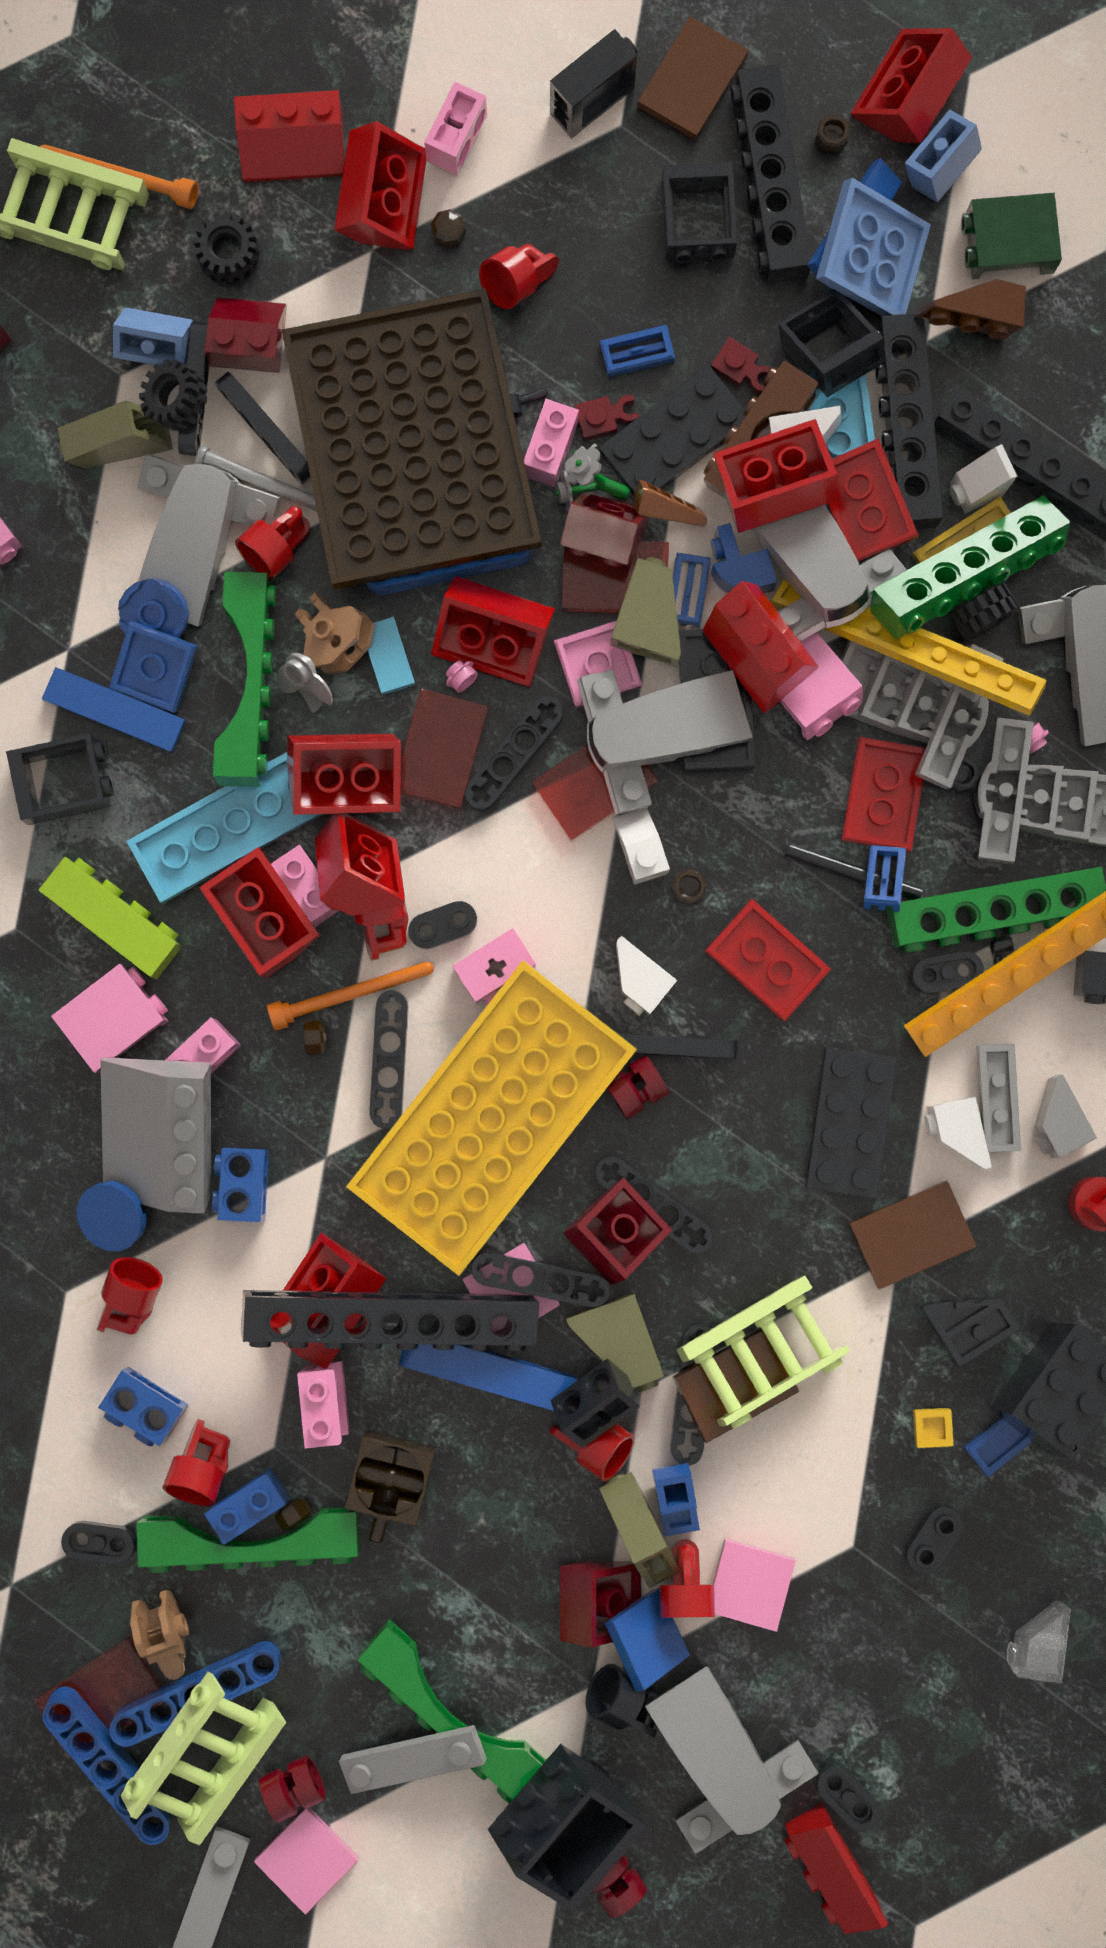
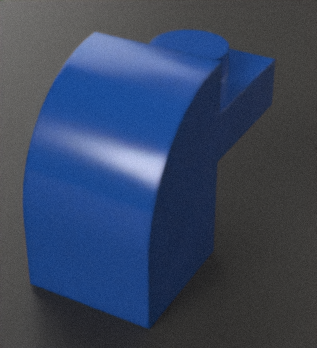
[711,523,777,593]
[652,1463,700,1537]

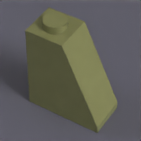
[57,400,173,469]
[610,557,681,668]
[566,1292,664,1392]
[599,1472,681,1588]

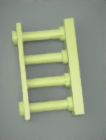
[0,138,149,271]
[676,1276,850,1429]
[120,1672,286,1846]

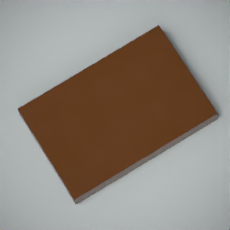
[637,16,749,141]
[848,1180,977,1290]
[672,1328,800,1443]

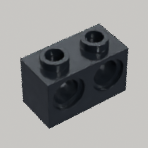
[550,1359,640,1448]

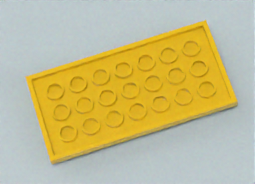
[346,960,637,1276]

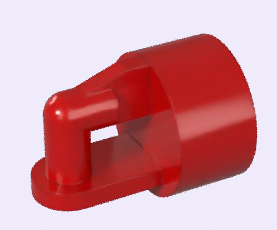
[479,244,559,309]
[235,506,310,580]
[353,902,409,961]
[1068,1177,1106,1231]
[97,1257,163,1335]
[162,1419,230,1507]
[549,1424,635,1482]
[660,1539,715,1618]

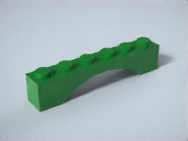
[213,572,276,787]
[137,1507,361,1573]
[357,1619,546,1804]

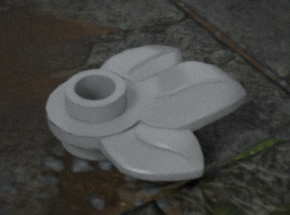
[277,653,333,713]

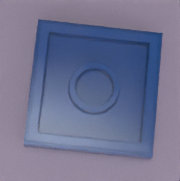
[109,621,198,713]
[605,1588,690,1692]

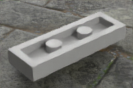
[976,1044,1021,1152]

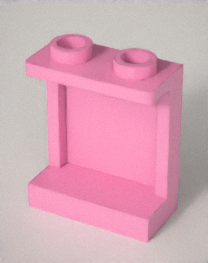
[779,632,863,740]
[51,964,169,1074]
[297,1361,350,1449]

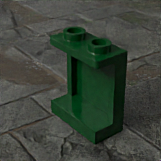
[961,192,1062,279]

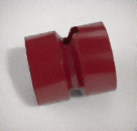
[607,1055,670,1120]
[259,1755,326,1823]
[592,1854,647,1919]

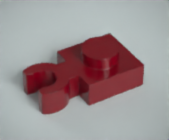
[711,337,772,395]
[575,395,639,442]

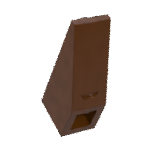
[915,279,1026,340]

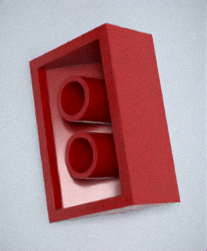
[850,28,972,143]
[234,90,345,182]
[334,121,426,250]
[713,419,840,533]
[431,576,555,687]
[702,581,819,713]
[287,734,401,815]
[315,813,405,916]
[199,847,320,978]
[270,1233,386,1369]
[784,1802,889,1934]

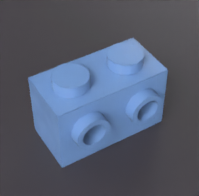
[905,109,982,203]
[113,307,193,366]

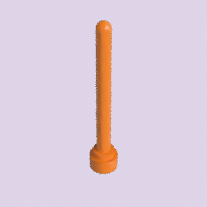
[40,145,199,209]
[267,961,434,1031]

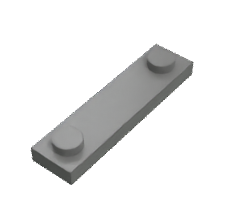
[339,1725,487,1794]
[173,1826,251,1948]

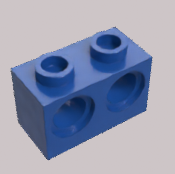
[212,1148,269,1222]
[98,1367,188,1447]
[204,1467,291,1545]

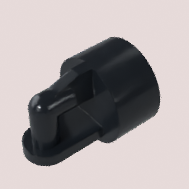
[585,1664,661,1738]

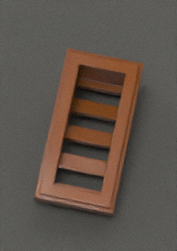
[633,480,707,527]

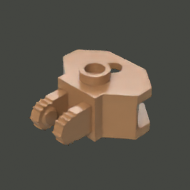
[295,592,375,675]
[130,1590,189,1680]

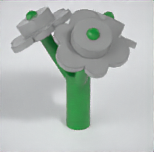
[555,443,630,511]

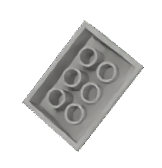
[100,1057,211,1214]

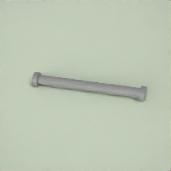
[195,445,317,511]

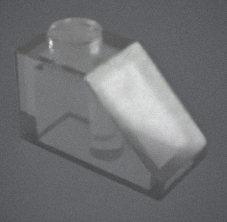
[1007,1601,1071,1684]

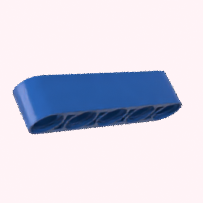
[366,549,533,595]
[398,1344,578,1411]
[109,1641,281,1747]
[42,1687,173,1845]

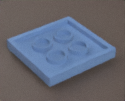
[816,178,931,316]

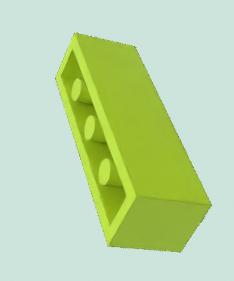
[39,857,183,980]

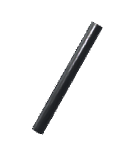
[785,843,923,900]

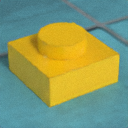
[913,1408,954,1448]

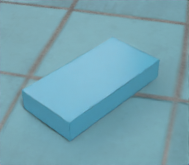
[368,617,415,695]

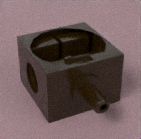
[345,1430,436,1543]

